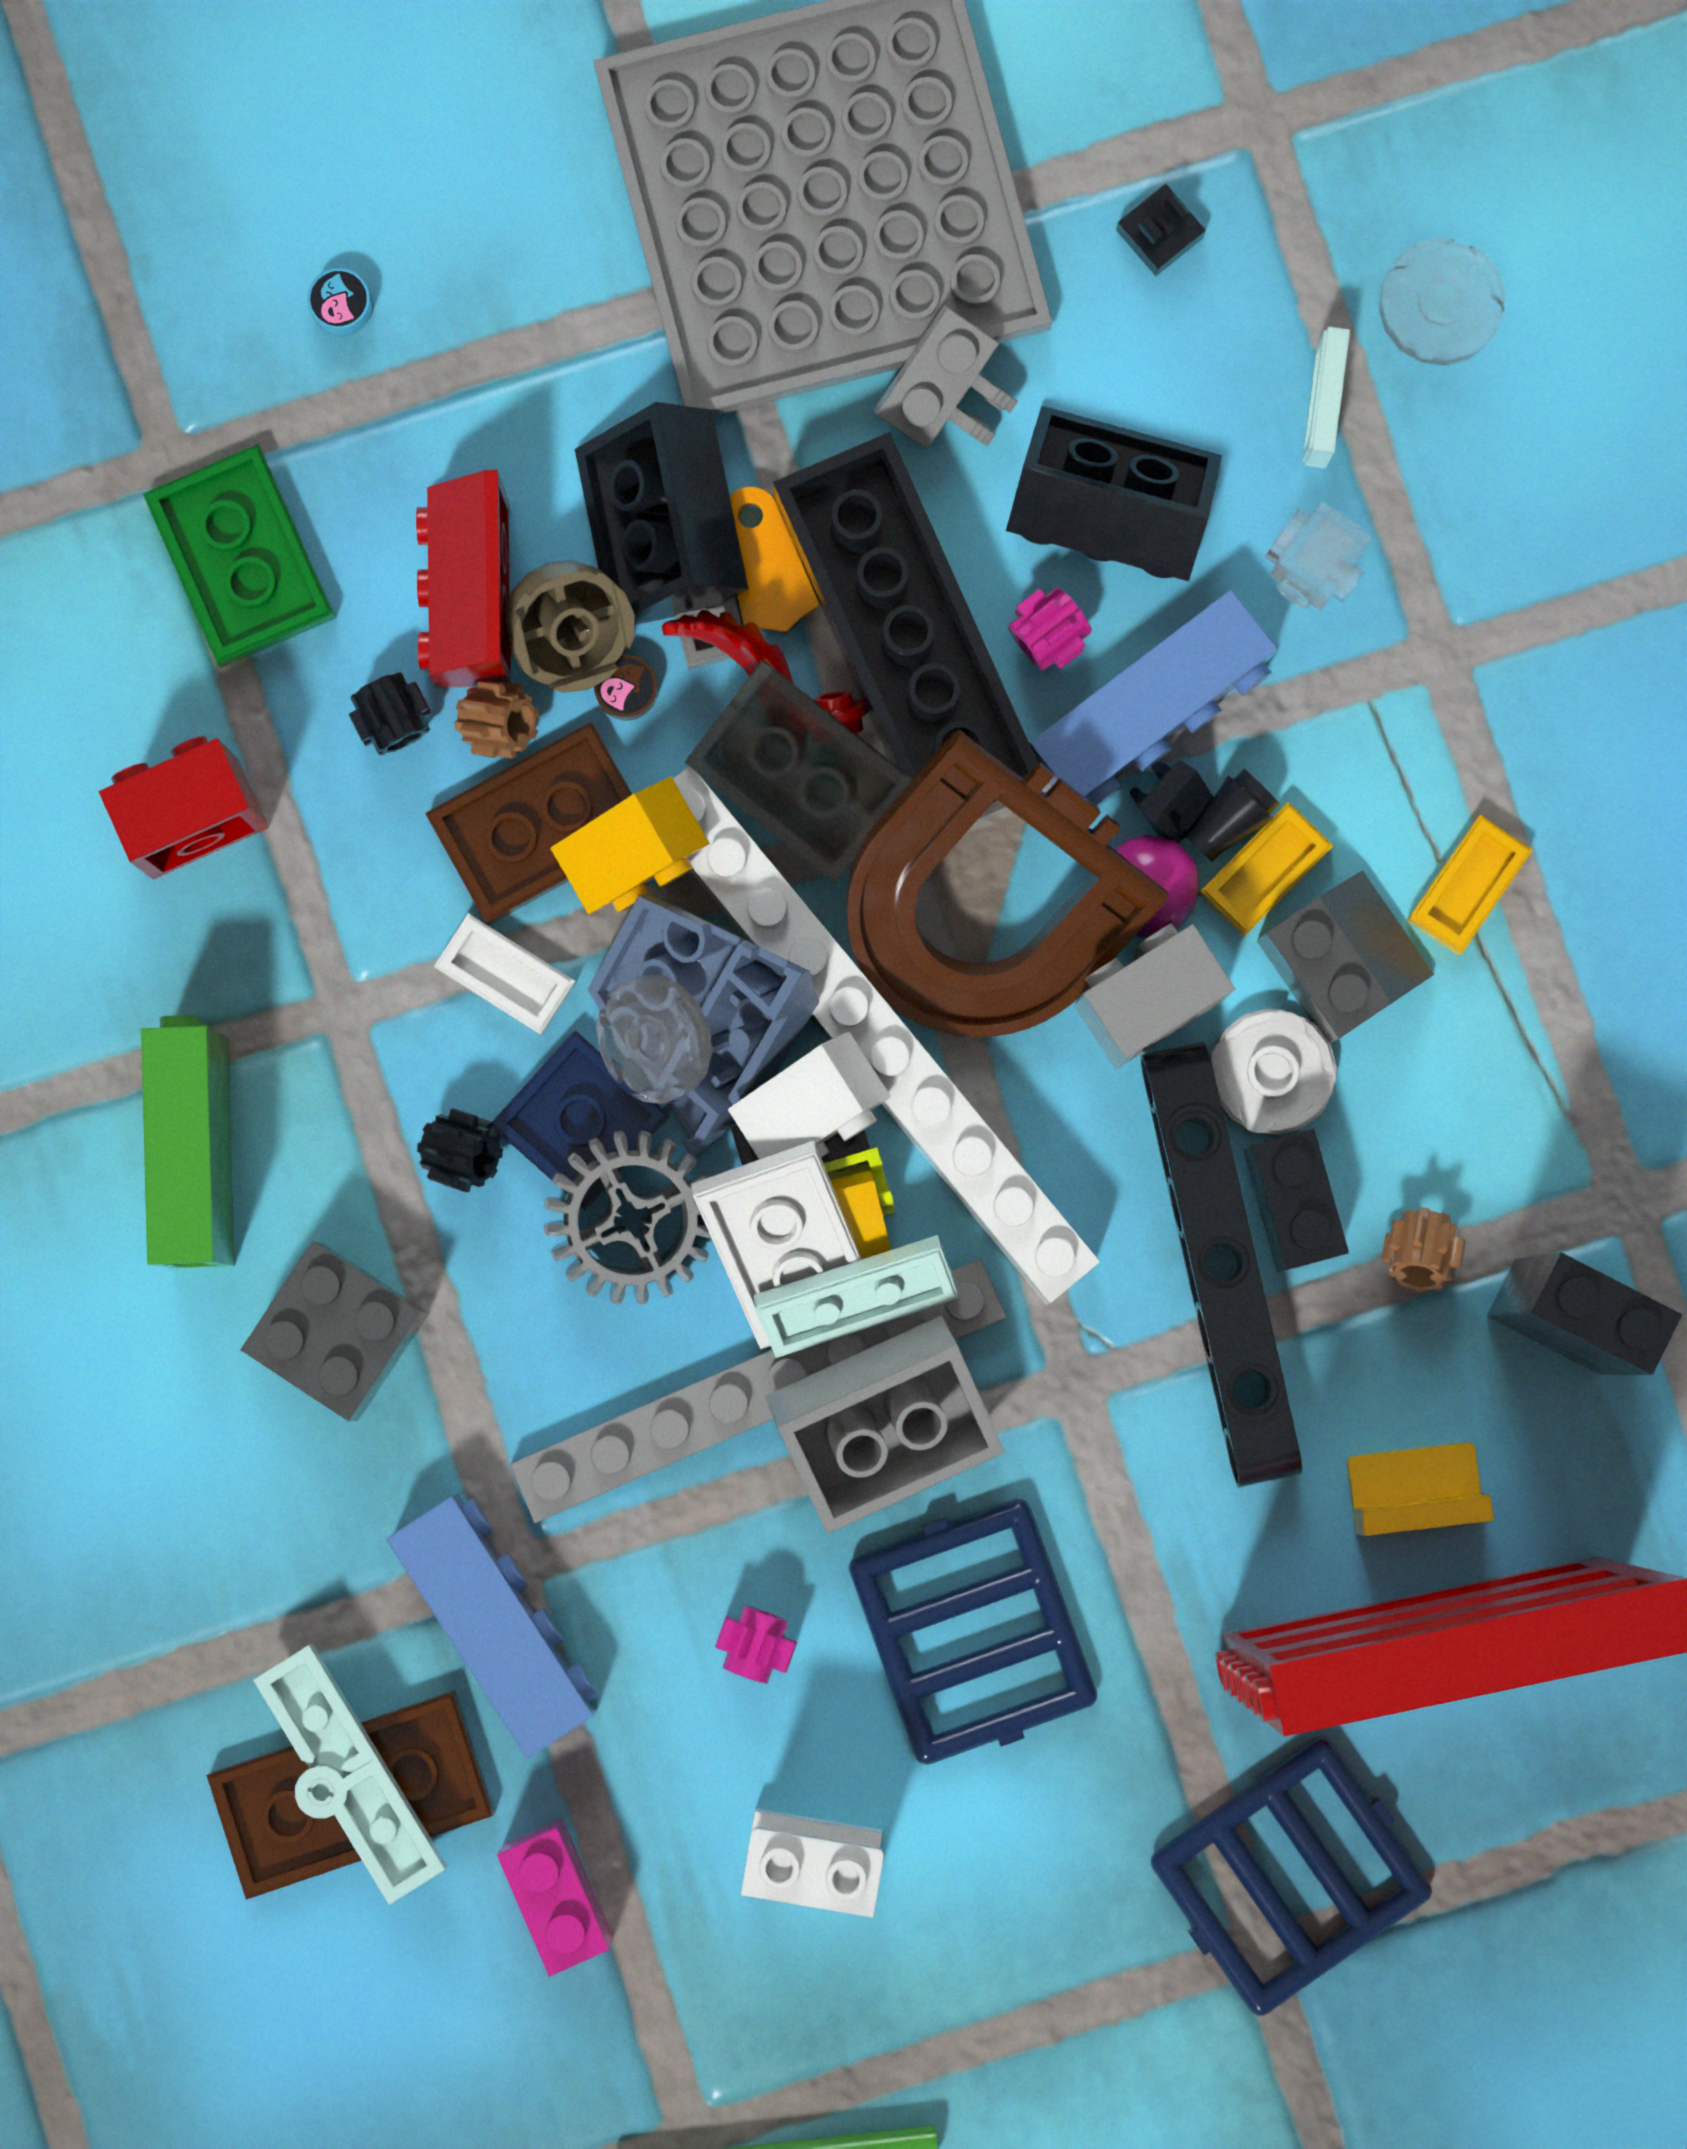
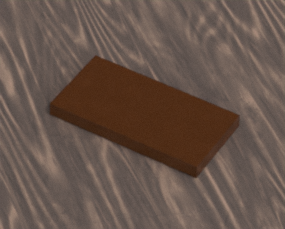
[206,1690,495,1900]

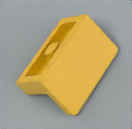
[1347,1442,1494,1536]

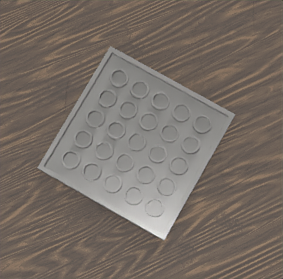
[593,0,1052,416]

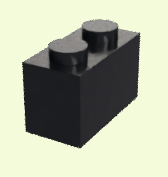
[1243,1128,1349,1272]

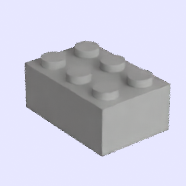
[765,1315,1005,1534]

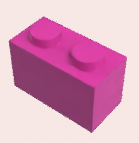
[496,1818,614,1977]

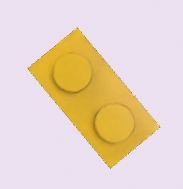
[550,777,710,915]

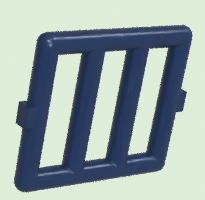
[849,1499,1097,1765]
[1151,1737,1432,2016]

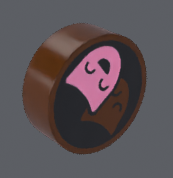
[594,654,658,721]

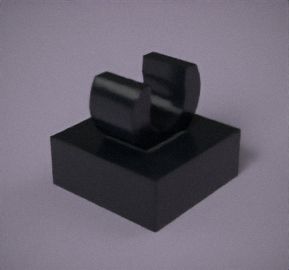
[1116,183,1206,276]
[1130,759,1214,844]

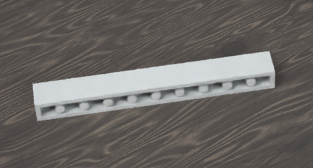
[673,765,1100,1305]

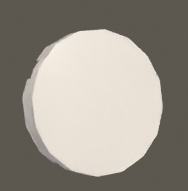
[1210,1008,1337,1136]

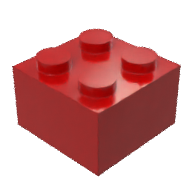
[98,736,269,880]

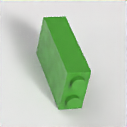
[141,1015,235,1268]

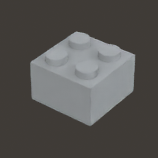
[1074,923,1236,1070]

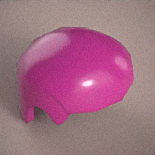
[1115,834,1199,938]

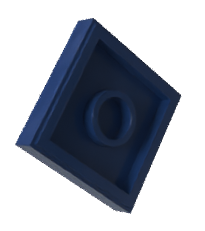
[492,1030,670,1211]

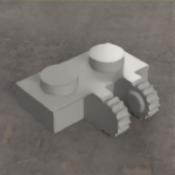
[873,305,1018,449]

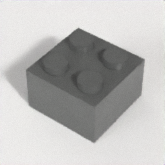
[240,1241,429,1422]

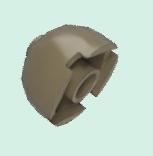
[504,560,635,693]

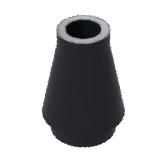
[1185,768,1280,862]

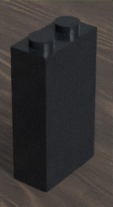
[1487,1252,1683,1375]

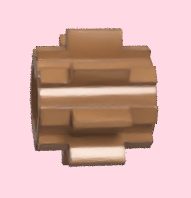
[454,680,540,759]
[1381,1207,1466,1293]

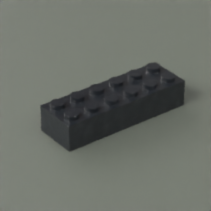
[773,432,1038,819]

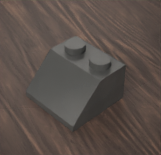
[1257,870,1434,1044]

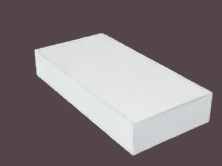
[434,913,576,1036]

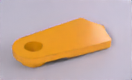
[730,487,819,633]

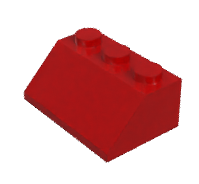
[416,470,511,688]

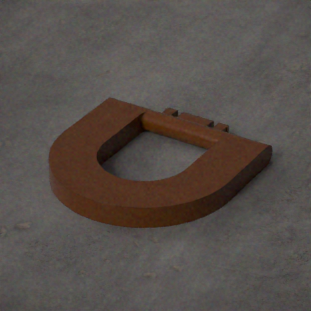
[846,730,1168,1037]

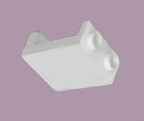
[741,1808,884,1918]

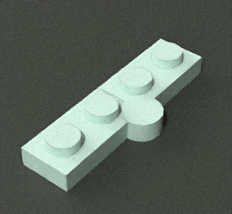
[253,1643,448,1905]

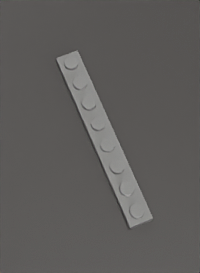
[510,1259,1006,1523]

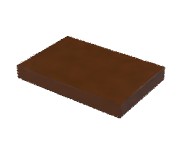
[425,722,632,926]

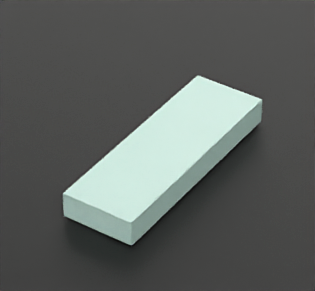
[754,1235,959,1358]

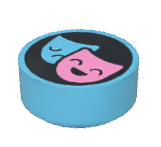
[307,268,373,335]

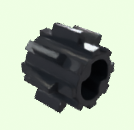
[349,672,432,755]
[417,1108,503,1193]

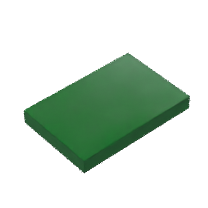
[143,444,336,668]

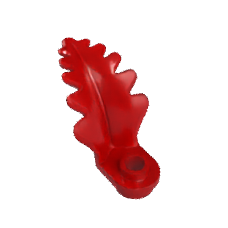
[662,610,867,740]

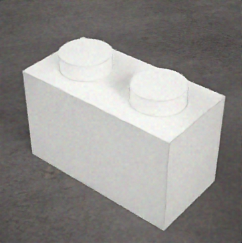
[728,1031,891,1160]

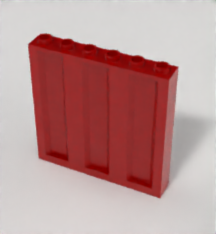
[1215,1557,1687,1737]

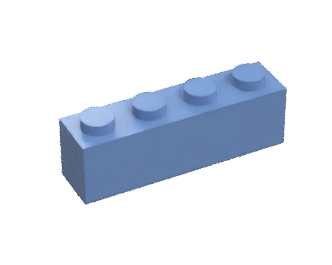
[1029,589,1278,807]
[386,1494,599,1759]

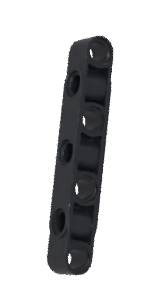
[1140,1042,1302,1488]

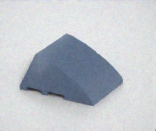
[588,893,819,1159]

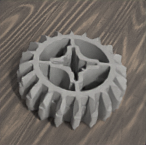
[544,1131,711,1304]

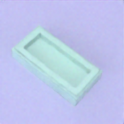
[1302,327,1350,469]

